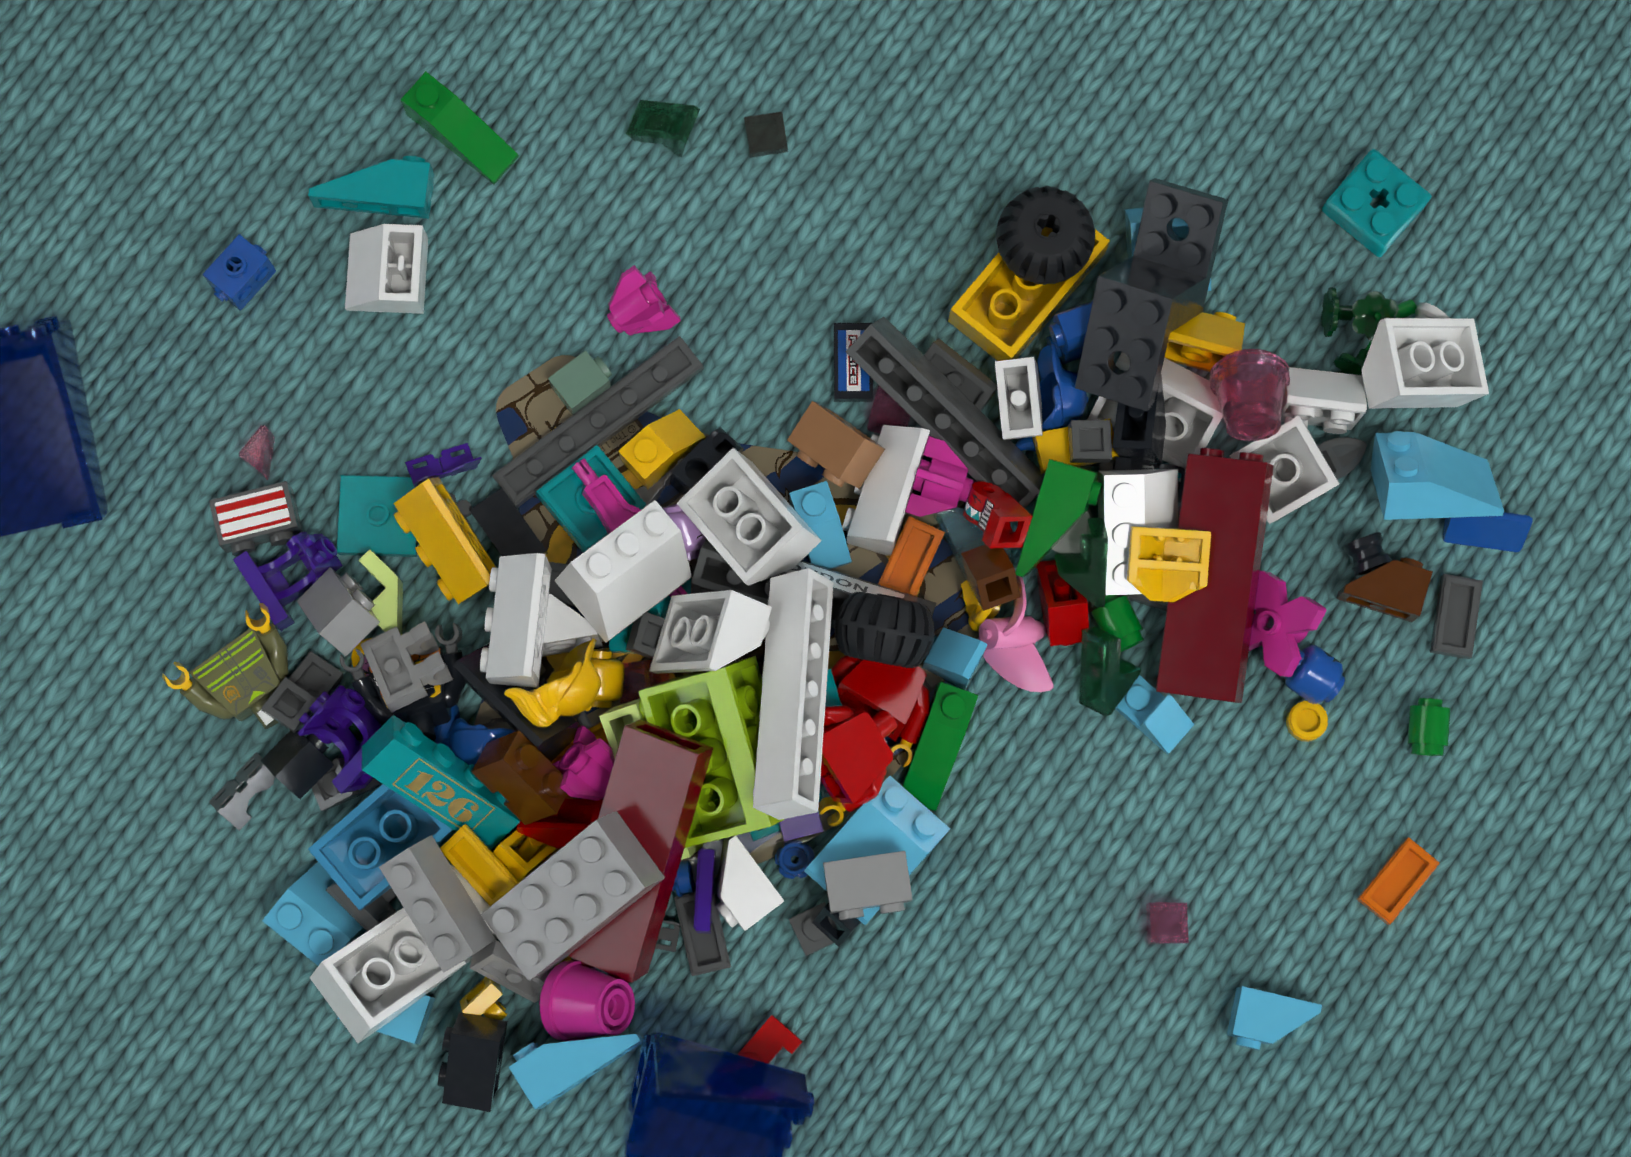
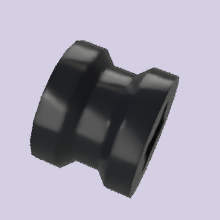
[1343,532,1392,576]

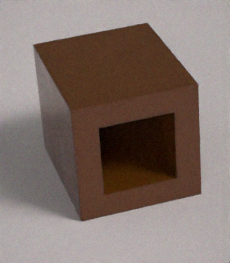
[961,544,1021,611]

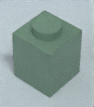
[548,350,612,415]

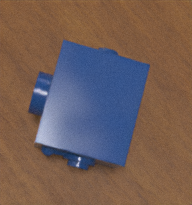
[202,234,276,311]

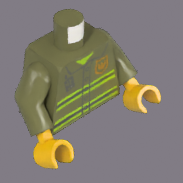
[162,603,289,729]

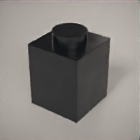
[260,730,334,799]

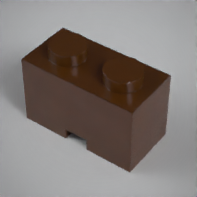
[471,730,567,825]

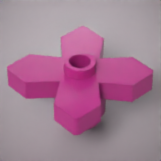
[1249,571,1326,677]

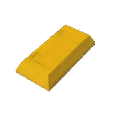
[440,824,519,907]

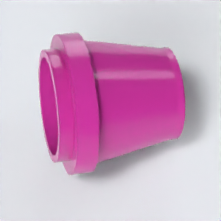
[539,960,635,1042]

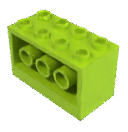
[638,656,784,848]

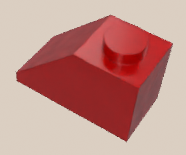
[1036,558,1089,646]

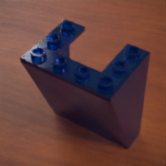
[0,316,109,537]

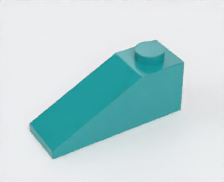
[308,156,435,219]

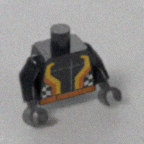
[340,623,467,741]

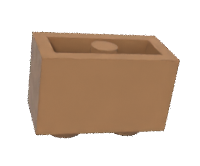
[787,401,885,489]

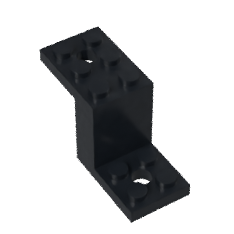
[1075,178,1228,412]

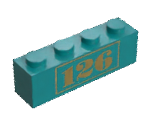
[362,715,520,850]

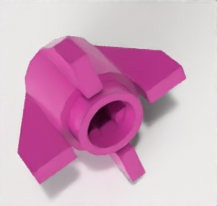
[607,265,681,336]
[905,436,973,517]
[553,725,615,801]

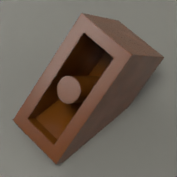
[1336,558,1433,623]

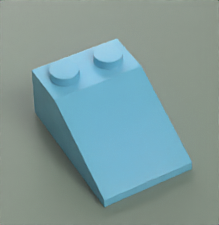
[1370,431,1504,520]
[804,776,950,925]
[509,1034,644,1109]

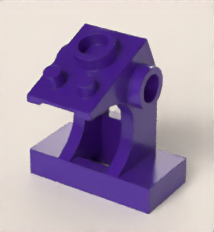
[233,532,343,631]
[298,685,382,794]

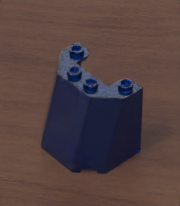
[624,1032,814,1157]

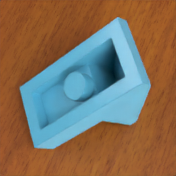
[1108,671,1194,755]

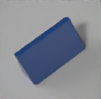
[1443,512,1533,552]

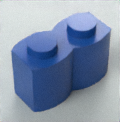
[1046,301,1093,365]

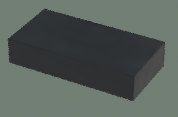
[470,488,548,556]

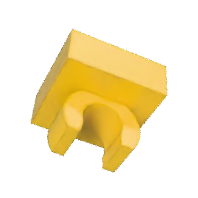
[459,977,507,1020]

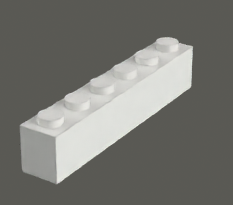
[753,568,834,820]

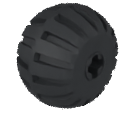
[996,186,1095,285]
[835,592,934,668]

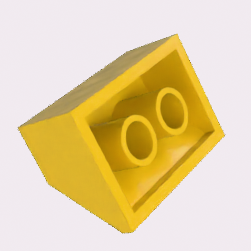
[393,477,497,604]

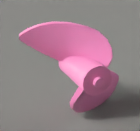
[978,571,1054,692]

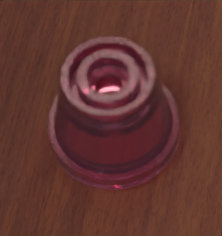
[1209,349,1290,441]

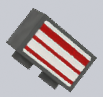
[209,481,303,556]

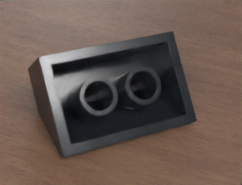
[452,643,581,762]

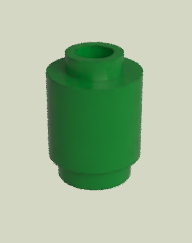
[1091,595,1144,654]
[1408,698,1450,756]

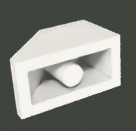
[995,357,1043,440]

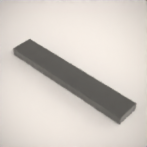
[492,336,704,508]

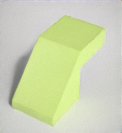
[359,550,403,635]

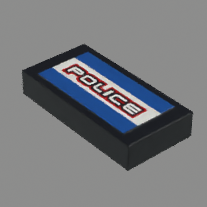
[834,323,873,402]

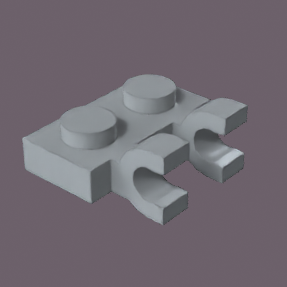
[360,621,453,713]

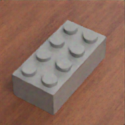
[481,811,665,981]

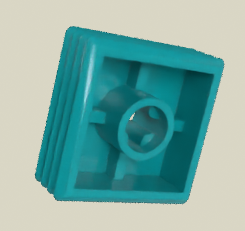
[1322,149,1432,257]

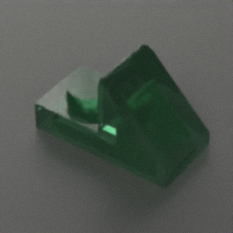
[626,100,700,157]
[1055,518,1108,607]
[1079,626,1141,716]

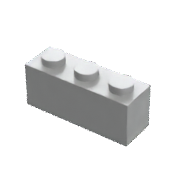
[379,835,496,972]

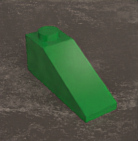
[401,71,519,185]
[1015,459,1103,577]
[902,682,978,812]

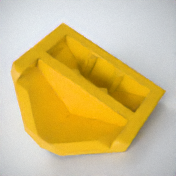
[1127,526,1211,602]

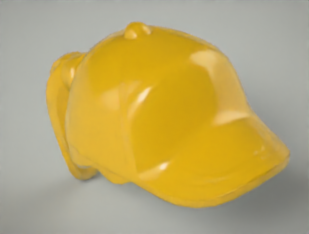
[504,638,602,728]

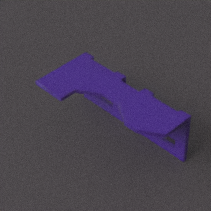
[405,443,482,488]

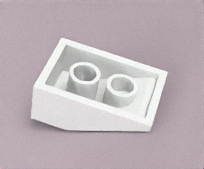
[310,907,466,1043]

